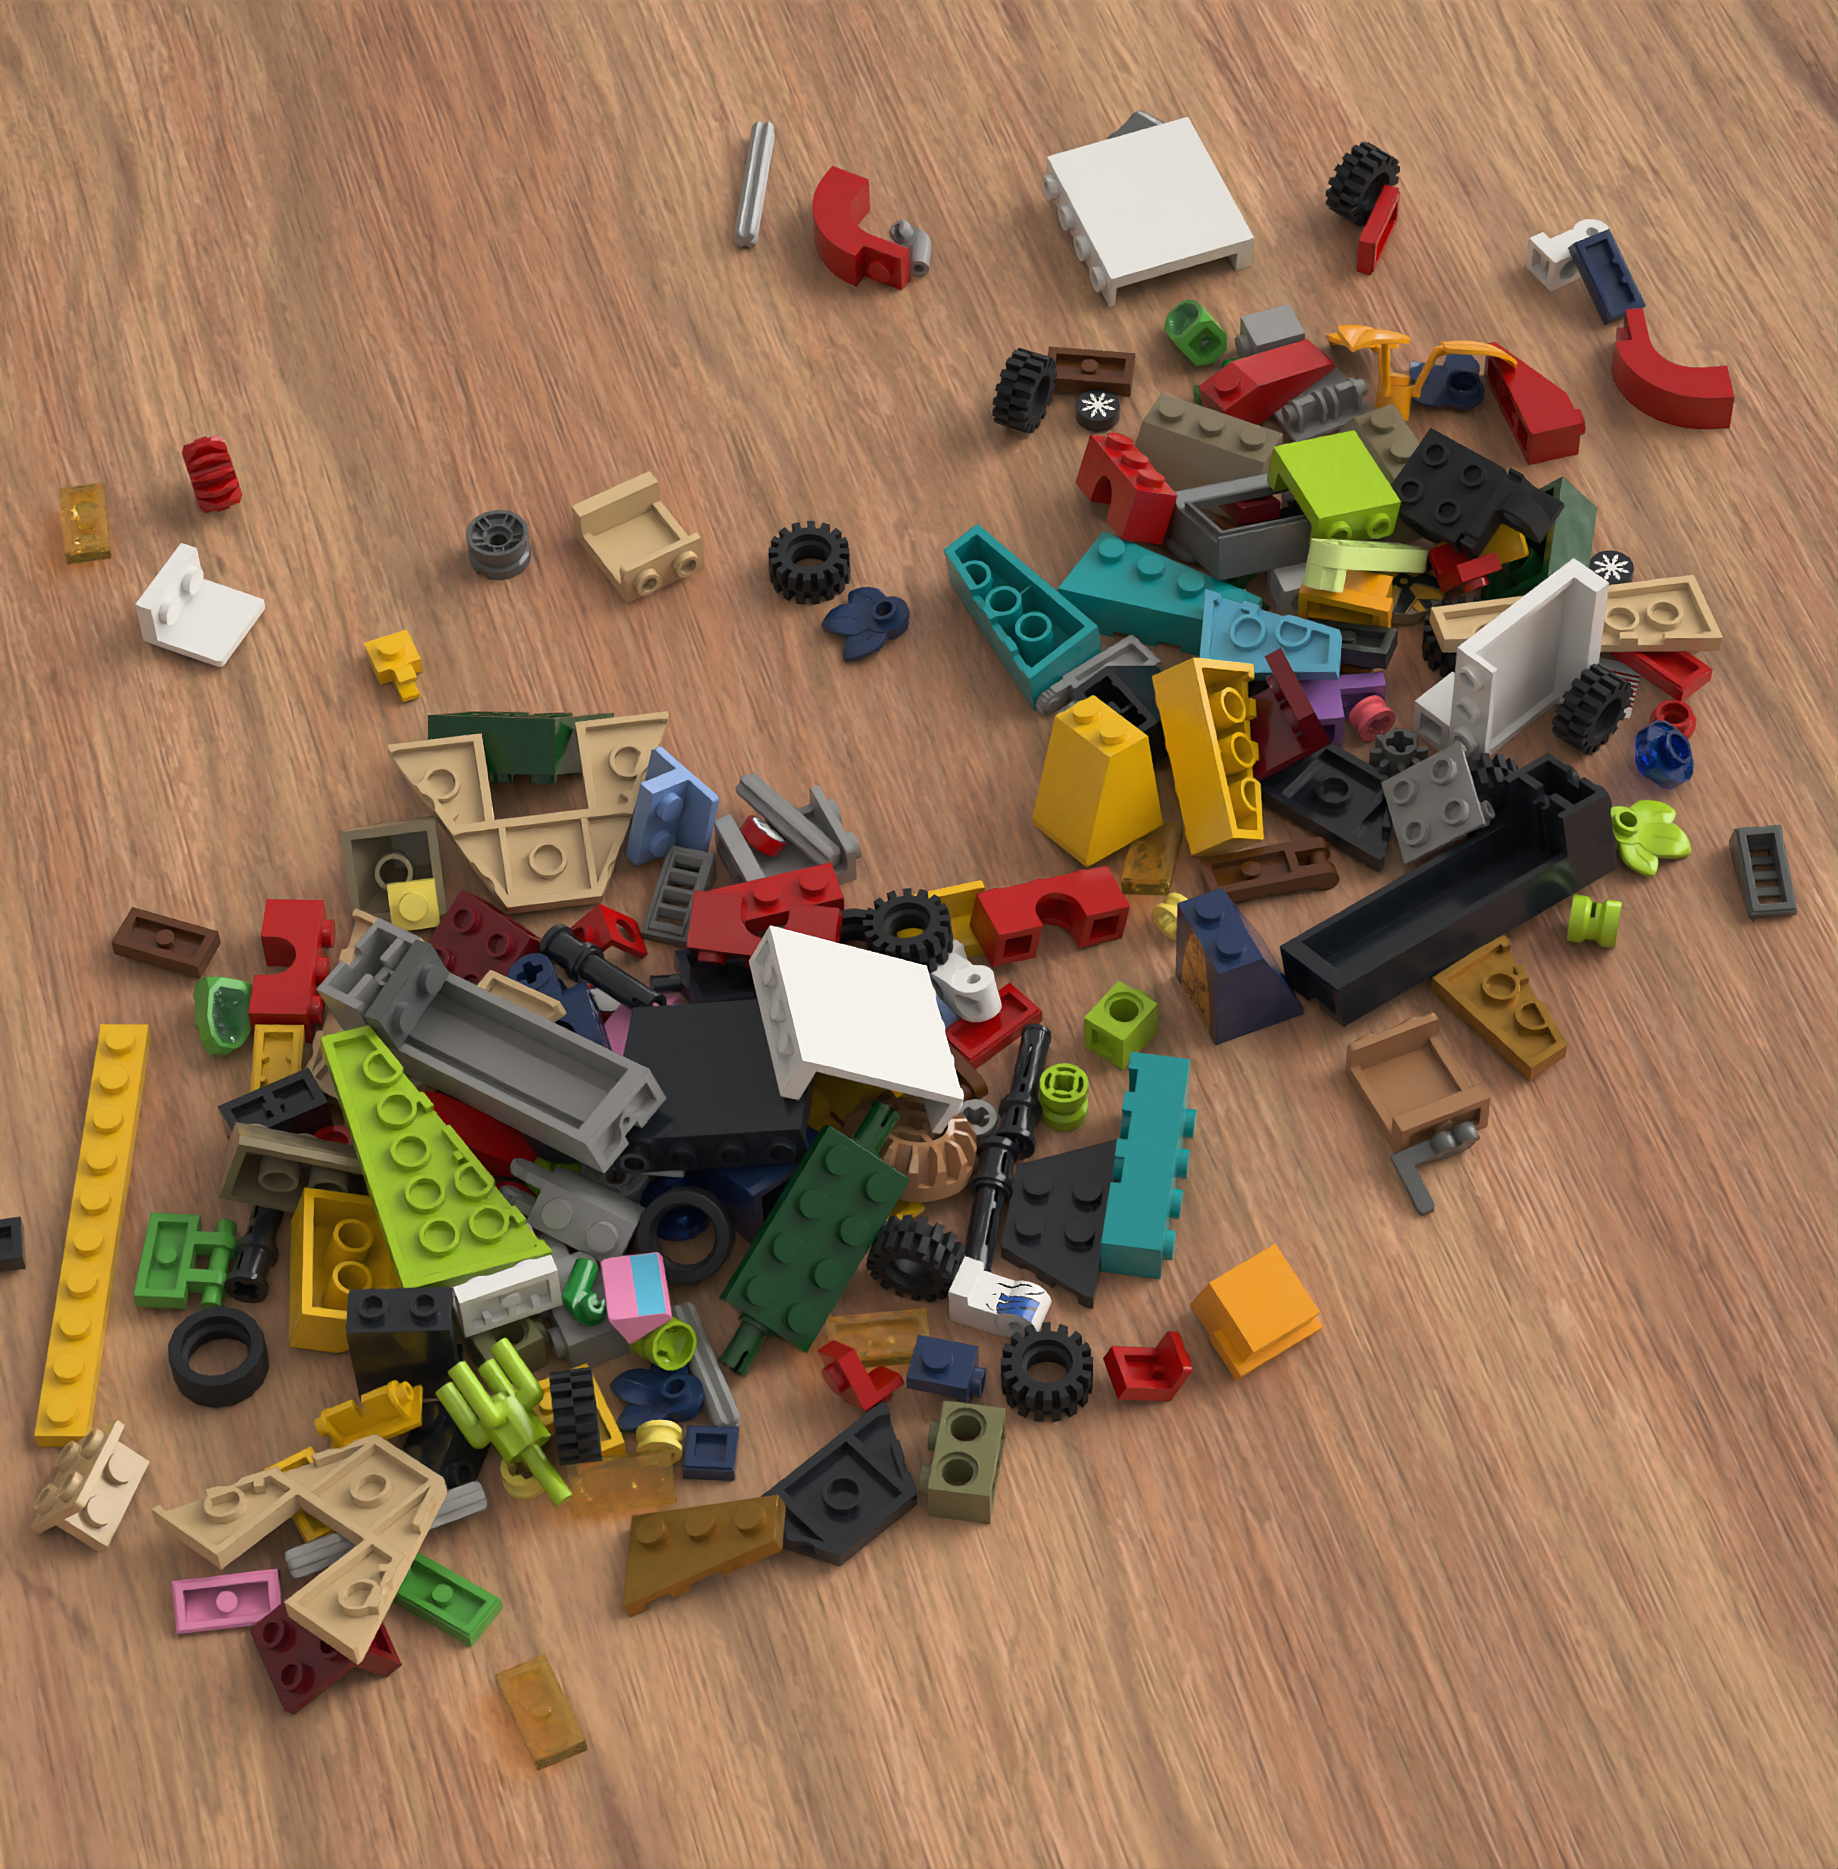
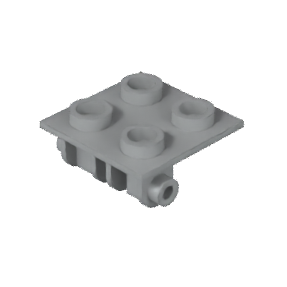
[1273,358,1371,442]
[1381,741,1495,865]

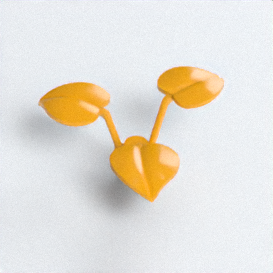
[1325,324,1517,422]

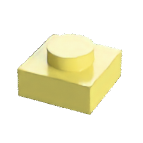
[387,878,440,931]

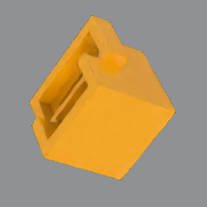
[1297,570,1393,674]
[1190,1243,1323,1381]

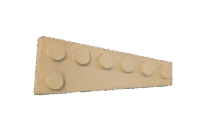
[1429,575,1723,654]

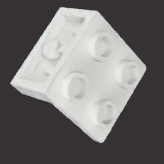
[135,543,265,667]
[451,1223,563,1338]

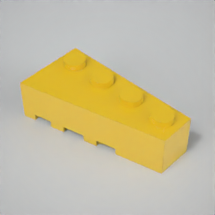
[1152,657,1264,857]

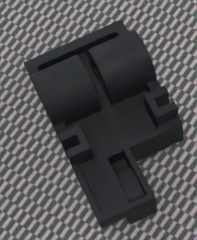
[1391,428,1565,560]

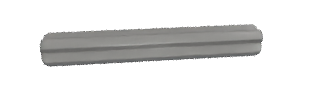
[734,121,775,248]
[285,1481,487,1579]

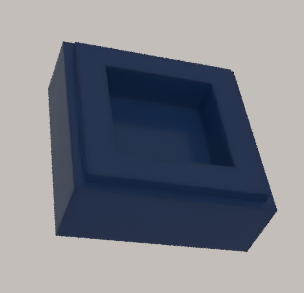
[682,1425,740,1481]

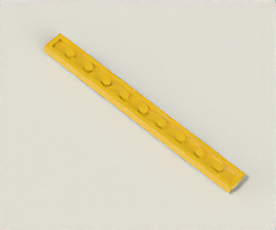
[34,1024,151,1447]

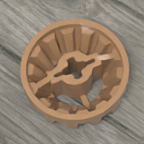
[843,1090,977,1202]

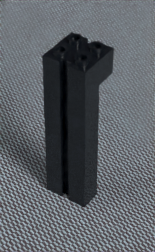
[1280,753,1617,1027]

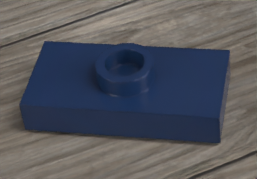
[1568,229,1646,325]

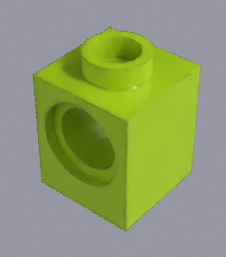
[1084,981,1158,1070]

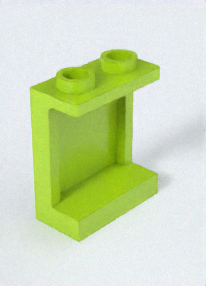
[1266,430,1401,545]

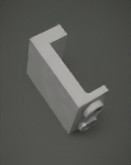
[714,785,861,885]

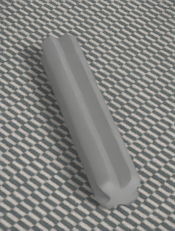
[736,773,842,868]
[671,1302,741,1427]

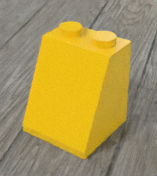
[1032,695,1163,867]

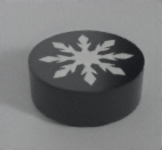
[1076,389,1120,431]
[1589,550,1634,585]

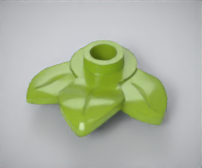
[1611,800,1691,877]

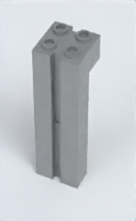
[316,918,666,1173]

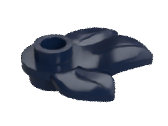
[1409,354,1485,410]
[821,587,910,661]
[609,1363,705,1433]

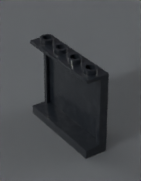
[613,999,817,1174]

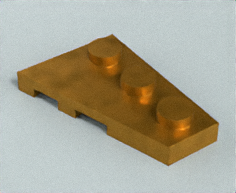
[1430,934,1568,1080]
[622,1495,786,1617]

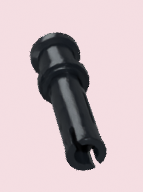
[538,924,667,1011]
[993,1024,1052,1160]
[963,1136,1020,1273]
[223,1205,284,1304]

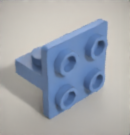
[625,746,719,866]

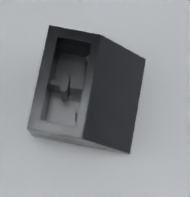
[1070,666,1169,766]

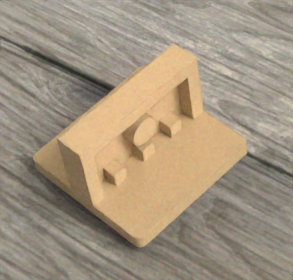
[30,1419,150,1552]

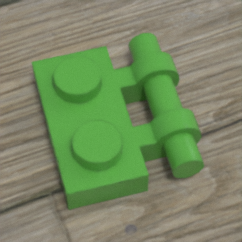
[133,1212,237,1309]

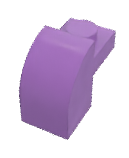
[1299,672,1386,748]

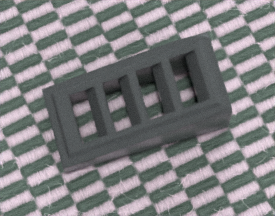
[1729,825,1797,918]
[641,845,717,948]

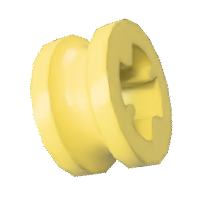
[1152,892,1188,940]
[636,1420,682,1467]
[500,1459,544,1500]

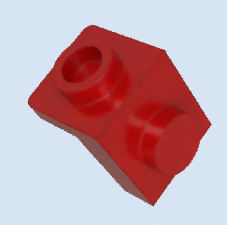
[1428,544,1502,594]
[1103,1331,1192,1401]
[817,1339,905,1411]

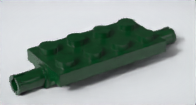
[718,1100,910,1377]

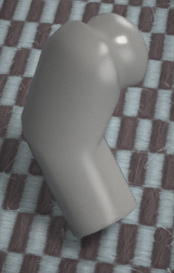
[889,220,932,277]

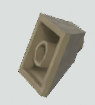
[340,816,447,926]

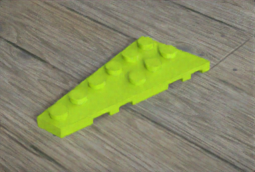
[321,1025,553,1288]

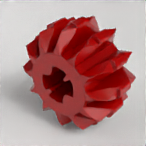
[182,435,242,513]

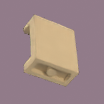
[571,471,705,603]

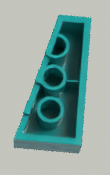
[943,524,1102,712]
[1058,531,1262,656]
[1101,1052,1197,1279]

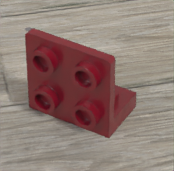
[1250,648,1331,782]
[427,889,542,985]
[251,1567,402,1714]

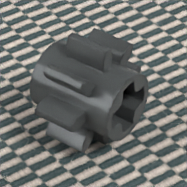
[1369,728,1428,777]

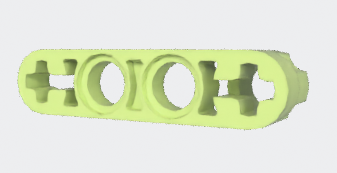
[1303,538,1429,592]

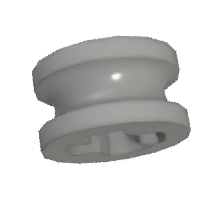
[960,1099,998,1145]

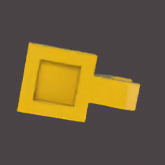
[364,629,423,703]

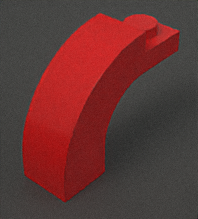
[812,166,910,290]
[1611,308,1734,429]

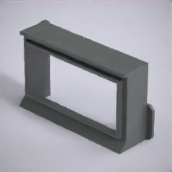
[1167,473,1386,580]

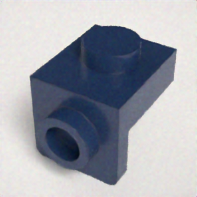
[906,1335,987,1404]

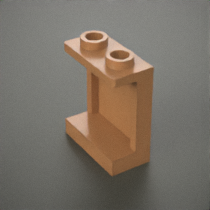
[1345,1013,1491,1153]

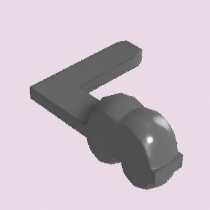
[1390,1122,1480,1216]

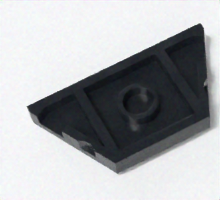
[1259,742,1393,872]
[1001,1140,1117,1309]
[761,1401,917,1567]

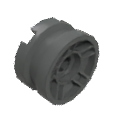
[466,510,532,580]

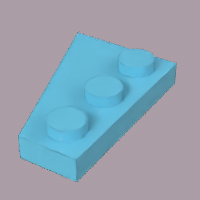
[1200,589,1342,680]

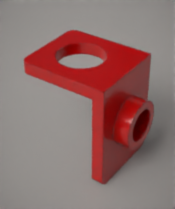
[565,903,648,975]

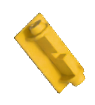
[314,1380,423,1449]

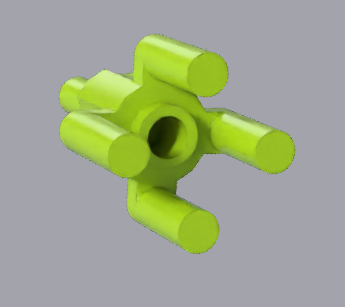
[435,1338,573,1507]

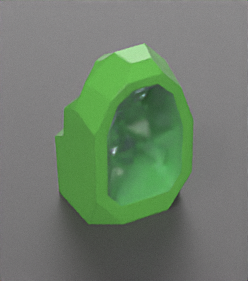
[1164,299,1227,366]
[193,977,252,1057]

